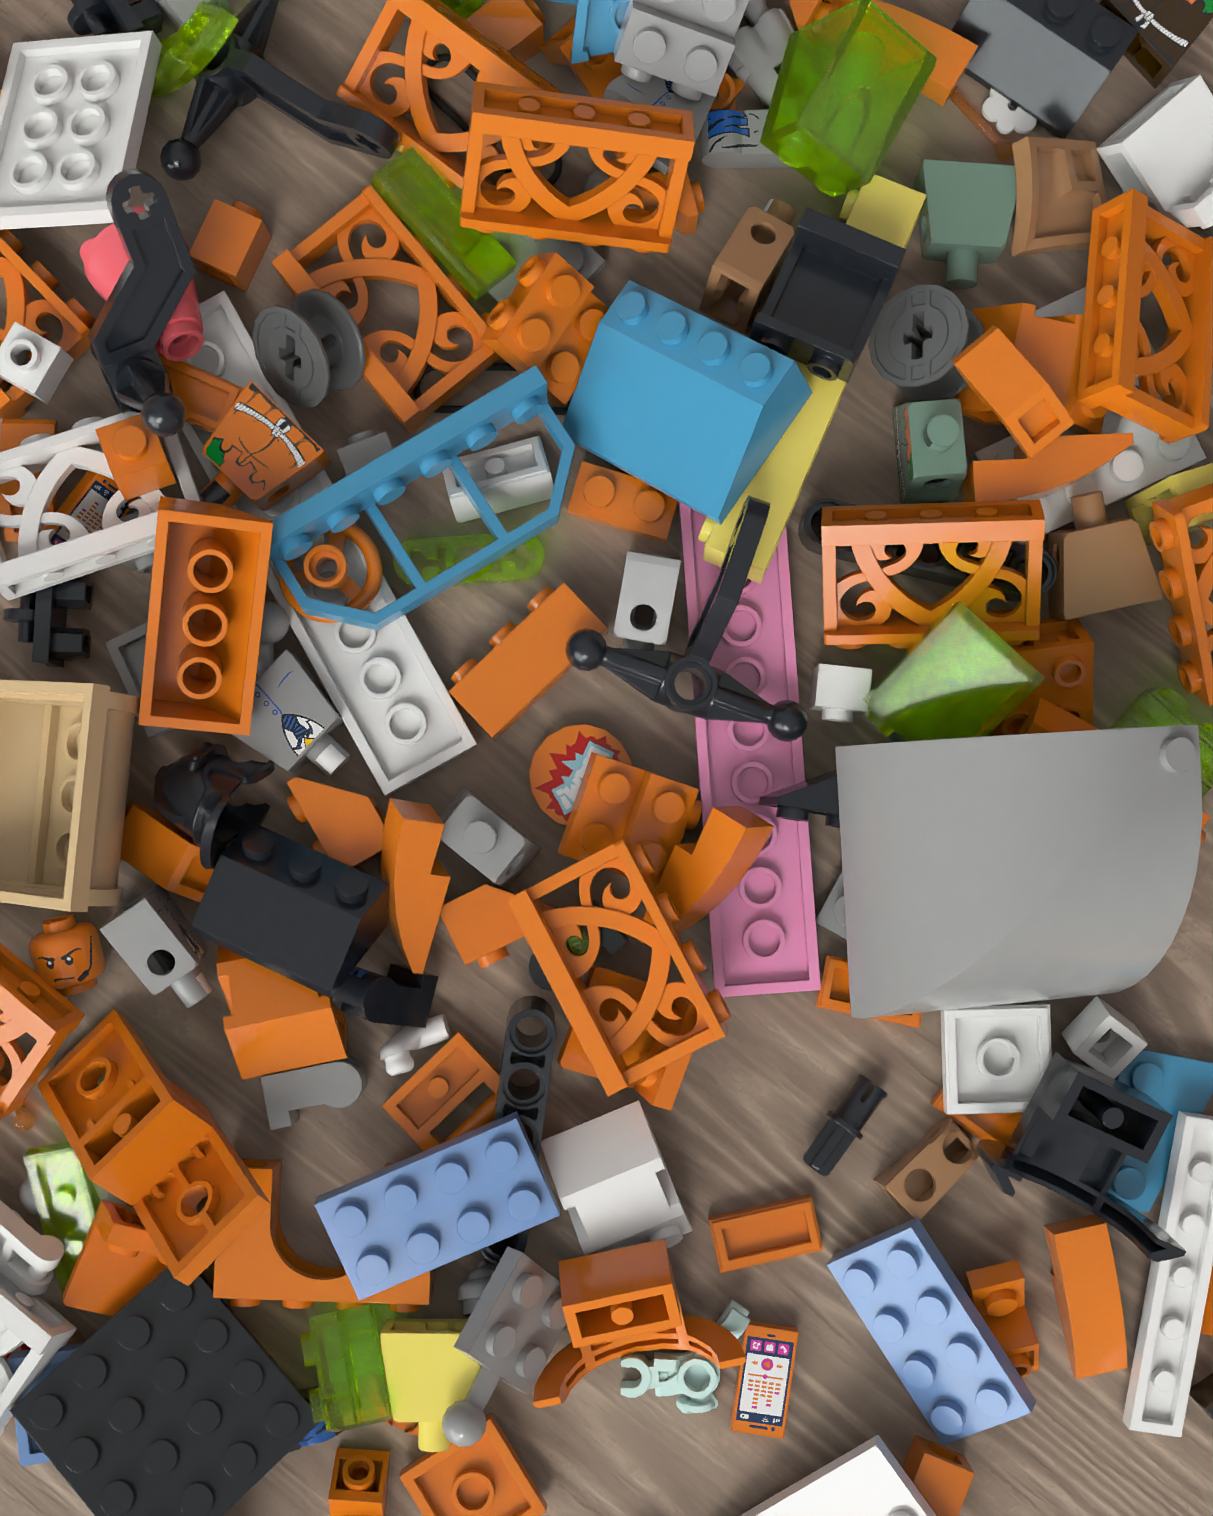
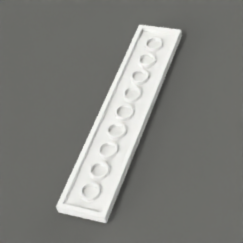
[182,291,478,796]

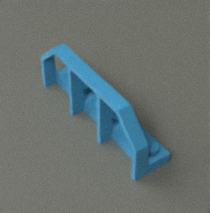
[269,365,575,631]

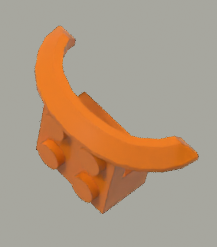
[533,1238,747,1408]

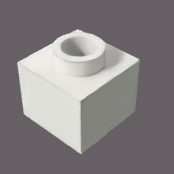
[0,322,74,404]
[809,664,872,723]
[1061,996,1148,1079]

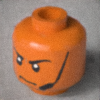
[28,914,106,996]

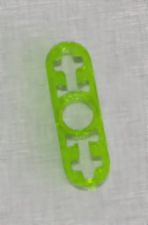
[393,532,545,588]

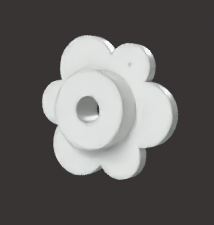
[982,88,1037,134]

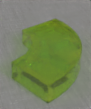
[151,1,239,97]

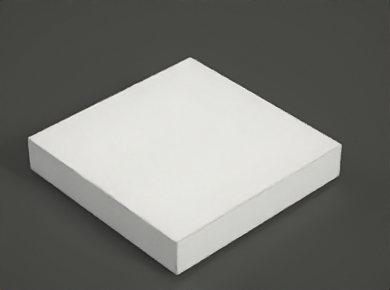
[940,1003,1052,1114]

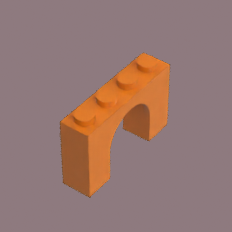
[213,1158,435,1312]

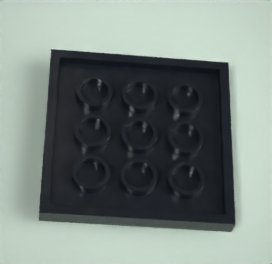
[9,1267,324,1516]

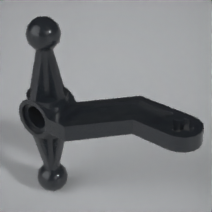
[160,0,401,181]
[88,168,196,437]
[565,495,808,742]

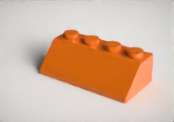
[138,496,273,736]

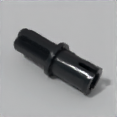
[803,1074,888,1177]

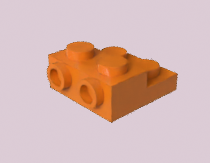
[480,252,609,405]
[557,752,702,887]

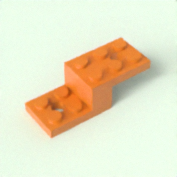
[37,1009,271,1286]

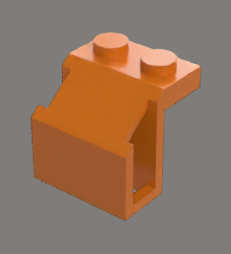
[955,303,1108,435]
[216,946,348,1080]

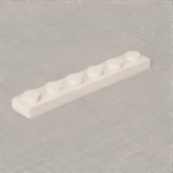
[1122,1111,1213,1437]

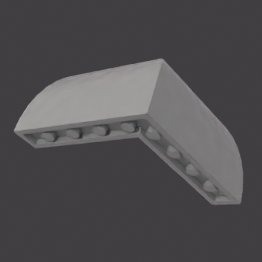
[835,724,1202,1018]

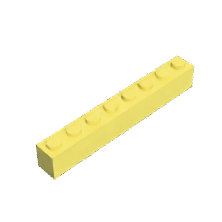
[698,172,926,584]

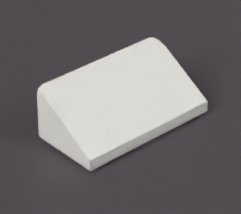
[443,435,554,523]

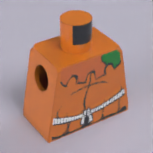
[198,381,332,512]

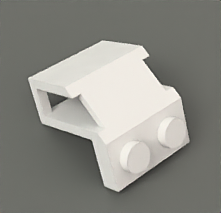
[1096,75,1213,229]
[541,1100,693,1255]

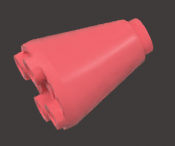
[80,206,204,361]

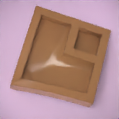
[1011,136,1107,257]

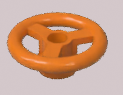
[277,524,383,623]

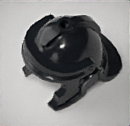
[154,742,275,869]

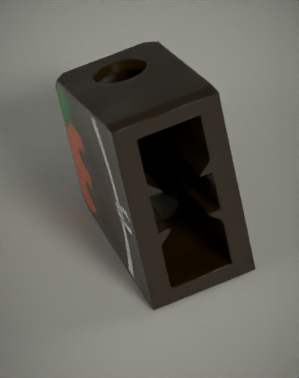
[1099,0,1213,89]

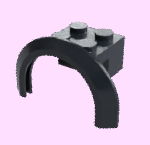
[976,1052,1187,1262]

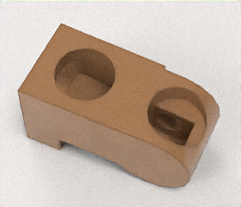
[874,1118,979,1220]

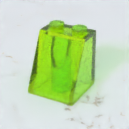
[760,0,937,198]
[862,602,1045,741]

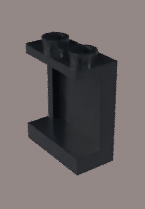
[750,207,907,383]

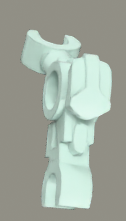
[621,1299,750,1414]

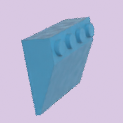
[563,280,813,525]

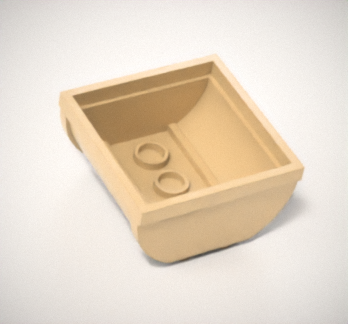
[0,680,141,912]

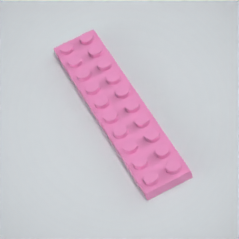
[678,501,821,997]

